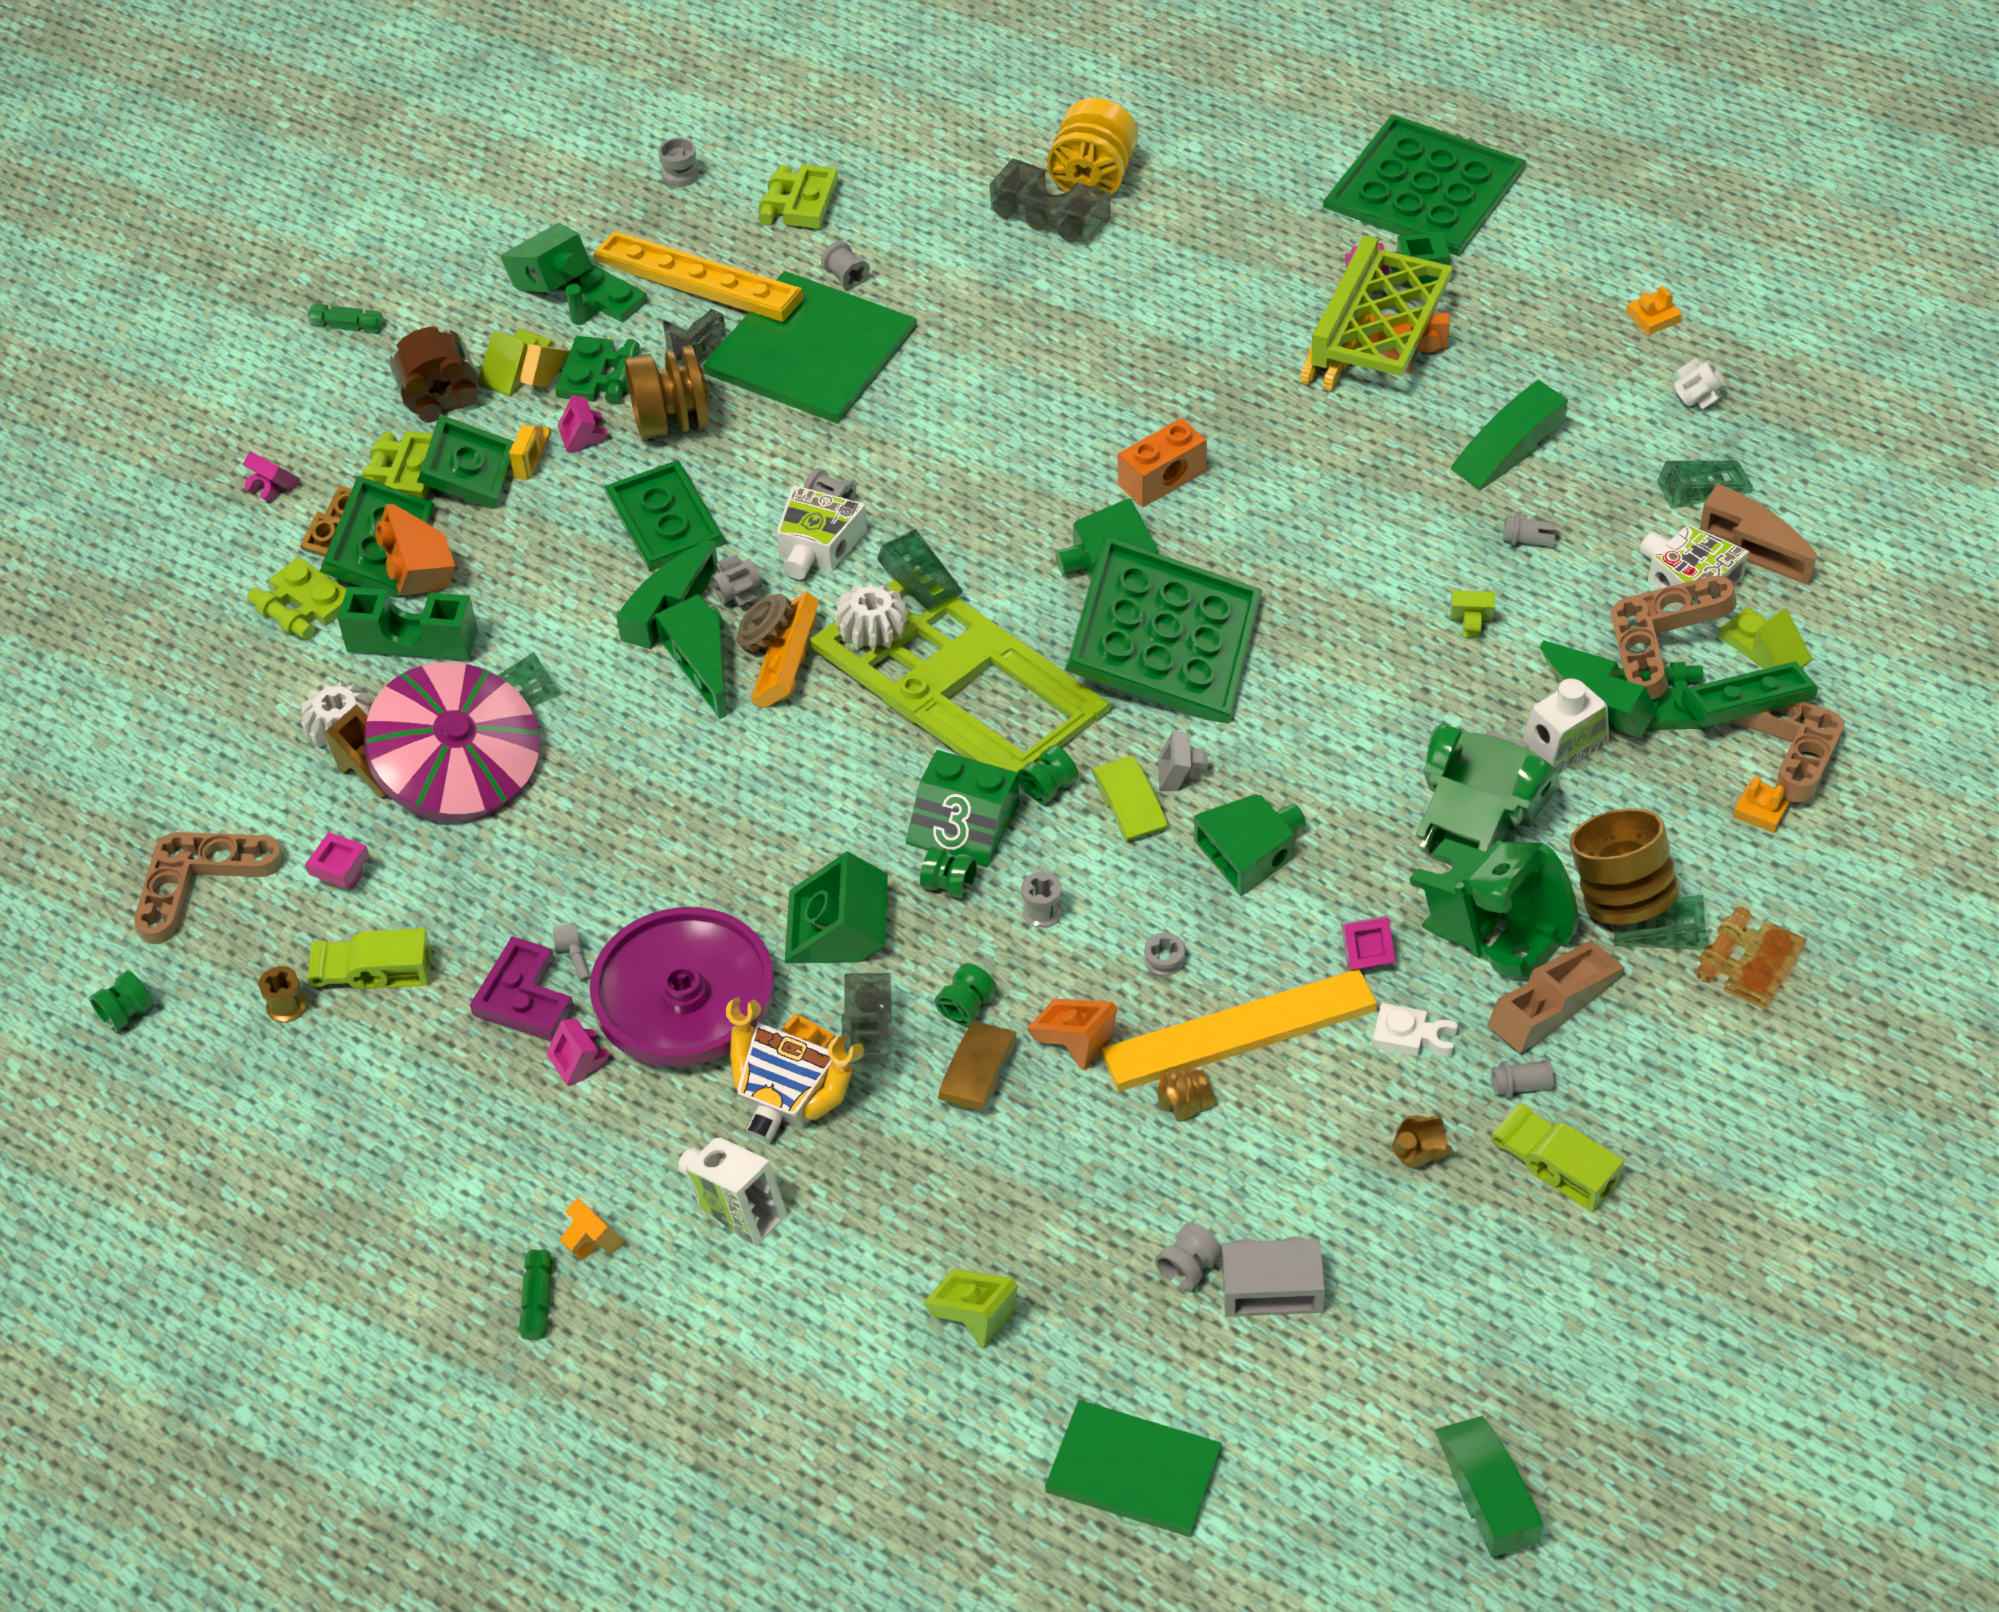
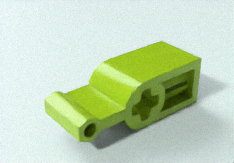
[307,928,432,989]
[1491,1103,1624,1213]

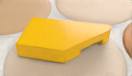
[520,344,570,387]
[509,425,552,480]

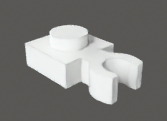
[1372,1003,1458,1057]

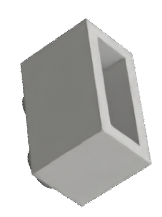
[1221,1237,1325,1317]

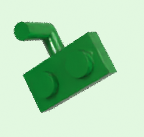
[564,264,648,325]

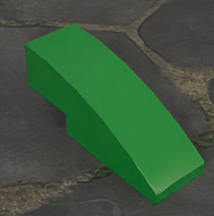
[1451,379,1568,490]
[616,539,718,649]
[1540,640,1657,738]
[1435,1416,1543,1557]

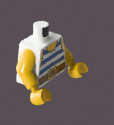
[726,997,864,1143]

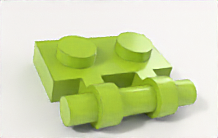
[758,164,839,229]
[360,431,433,500]
[247,556,347,640]

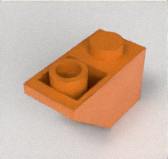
[375,504,455,595]

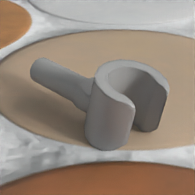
[553,925,591,982]

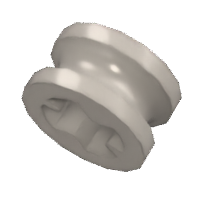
[1144,933,1185,976]

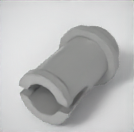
[1503,513,1557,548]
[1491,1060,1554,1099]

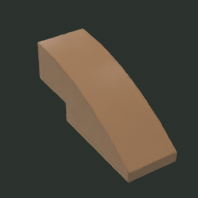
[1699,483,1817,585]
[1487,940,1625,1054]

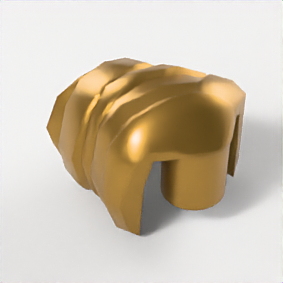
[1157,1069,1216,1122]
[1392,1115,1454,1168]

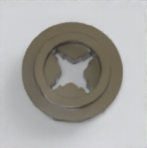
[736,594,793,652]

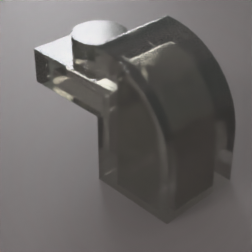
[841,973,893,1064]

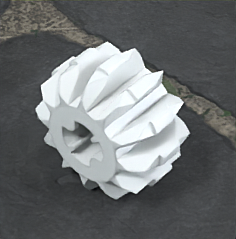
[835,582,907,652]
[301,680,372,748]

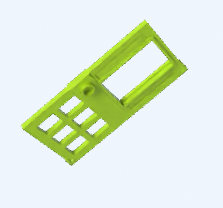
[809,565,1113,772]

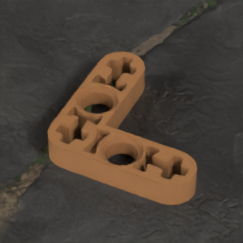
[1611,575,1737,700]
[1731,702,1844,802]
[134,832,283,944]

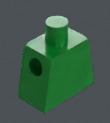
[500,223,592,292]
[1055,498,1159,580]
[1194,794,1306,896]

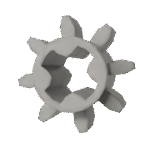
[711,554,762,607]

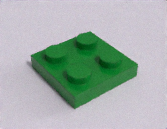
[417,414,514,509]

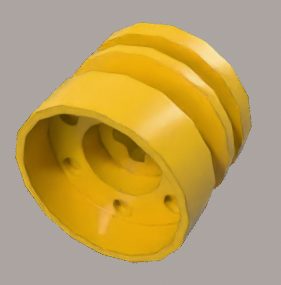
[1047,97,1139,198]

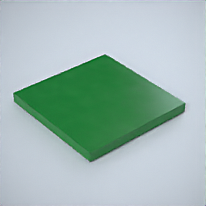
[1323,114,1526,256]
[703,271,917,424]
[1064,535,1262,724]

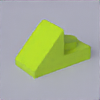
[478,328,553,397]
[1718,607,1812,669]
[923,1269,1018,1348]

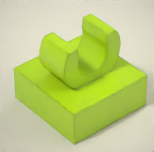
[1450,590,1495,638]

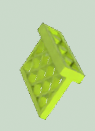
[1311,235,1453,377]

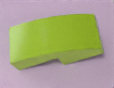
[1091,755,1168,842]

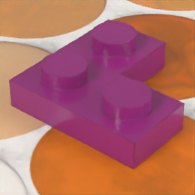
[469,936,574,1041]

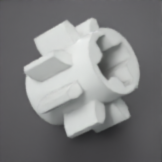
[1674,358,1725,409]

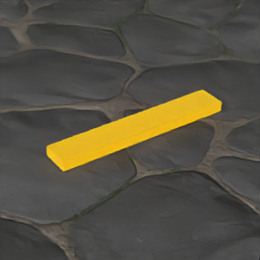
[593,231,804,322]
[1101,969,1377,1092]

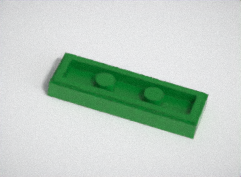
[1681,661,1819,727]

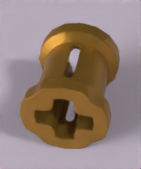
[258,966,307,1023]

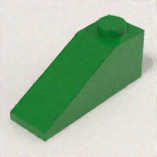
[655,594,727,719]

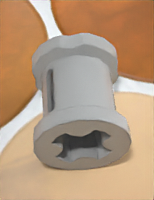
[821,241,870,290]
[804,468,856,501]
[1021,872,1062,928]

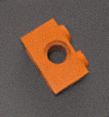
[1117,418,1207,508]

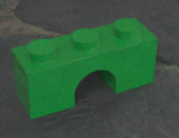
[337,587,478,660]

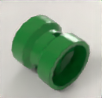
[1018,745,1078,805]
[920,845,978,900]
[934,963,997,1028]
[89,970,155,1033]

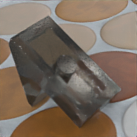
[662,308,727,366]

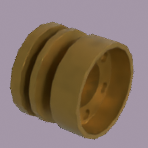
[624,346,710,441]
[1569,808,1680,925]

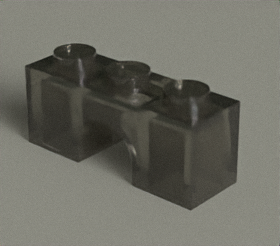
[990,158,1111,246]

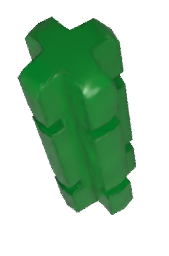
[308,303,384,333]
[519,1249,553,1340]

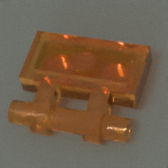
[1695,907,1807,1011]

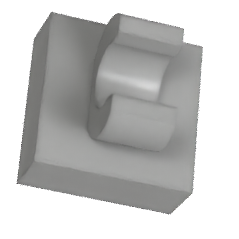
[1158,731,1208,791]

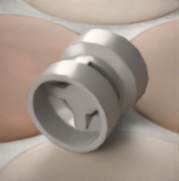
[658,137,699,188]
[1155,1222,1222,1292]

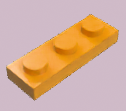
[750,591,819,708]

